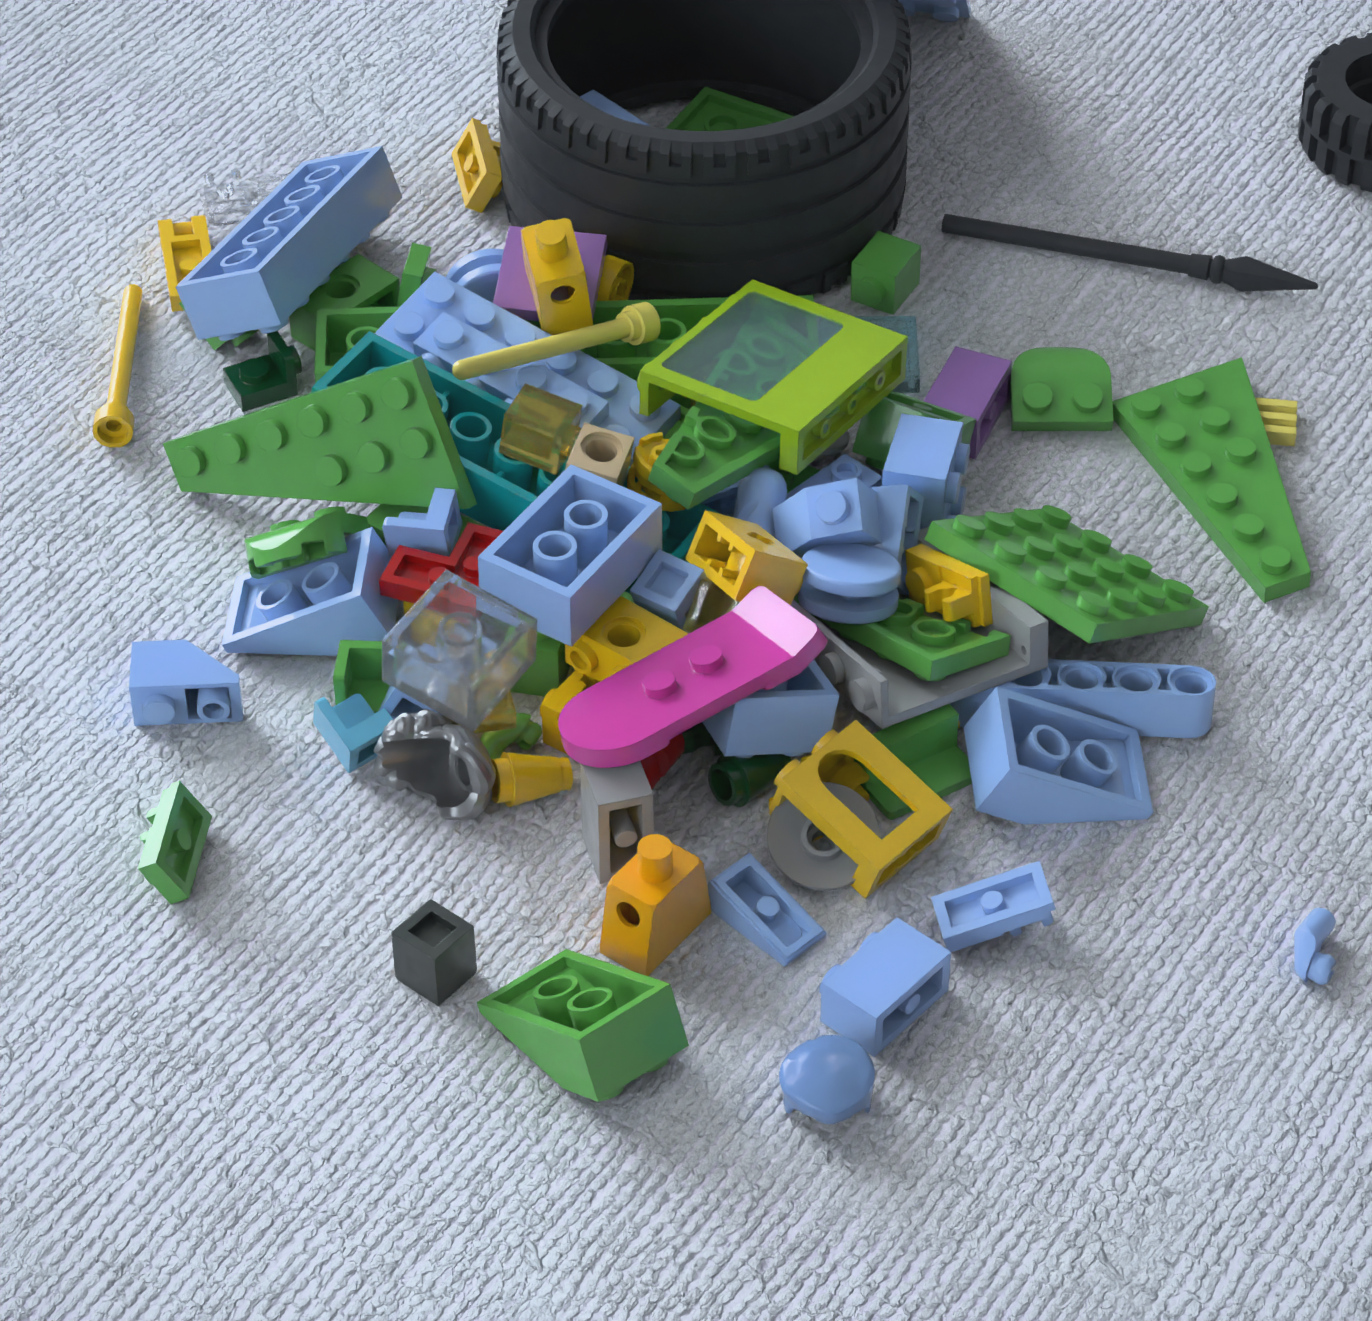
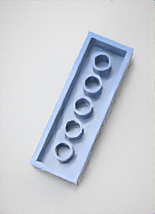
[176,146,403,341]

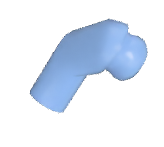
[1294,908,1336,985]

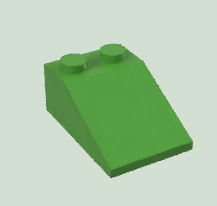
[476,949,689,1102]

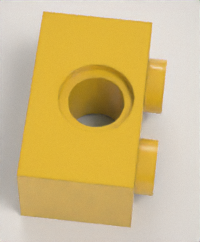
[565,596,689,682]

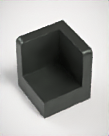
[391,899,477,1006]

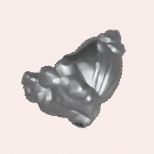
[373,709,496,820]

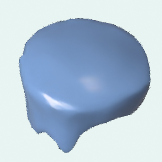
[779,1035,875,1124]

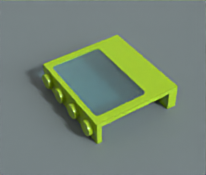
[637,279,908,475]

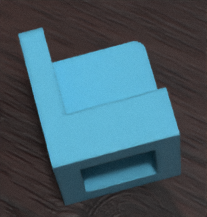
[313,694,393,773]

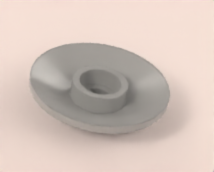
[767,782,880,891]

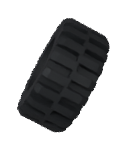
[1298,33,1372,192]

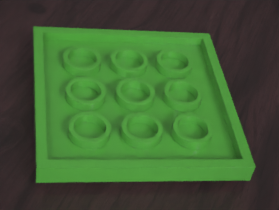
[924,505,1209,643]

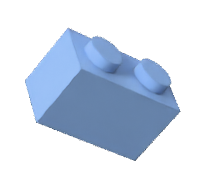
[820,917,951,1057]

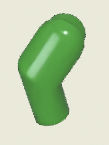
[480,713,542,759]

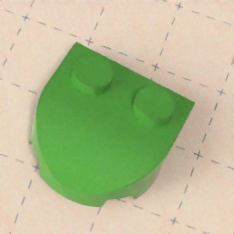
[1010,347,1114,431]
[244,506,369,579]

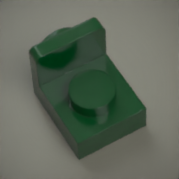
[223,331,302,412]

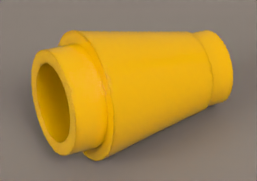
[491,752,573,807]

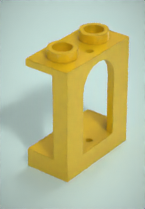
[769,720,953,899]

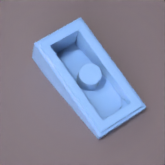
[707,852,827,967]

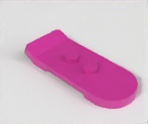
[558,586,828,768]

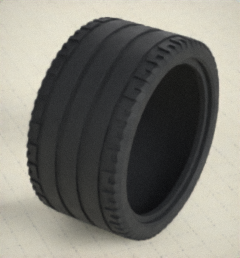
[496,0,912,300]

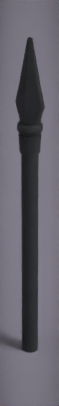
[941,214,1318,292]

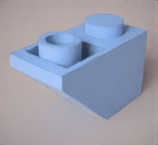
[129,640,244,726]

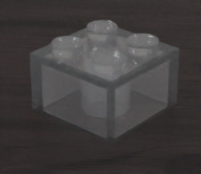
[382,570,537,732]

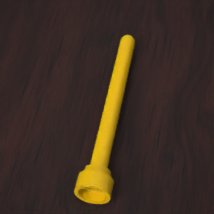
[92,284,143,447]

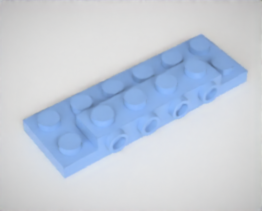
[374,272,681,466]

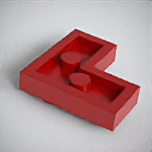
[379,522,503,620]

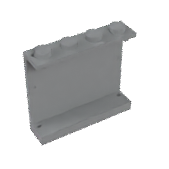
[791,527,1048,729]

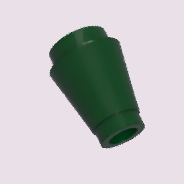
[708,754,792,807]

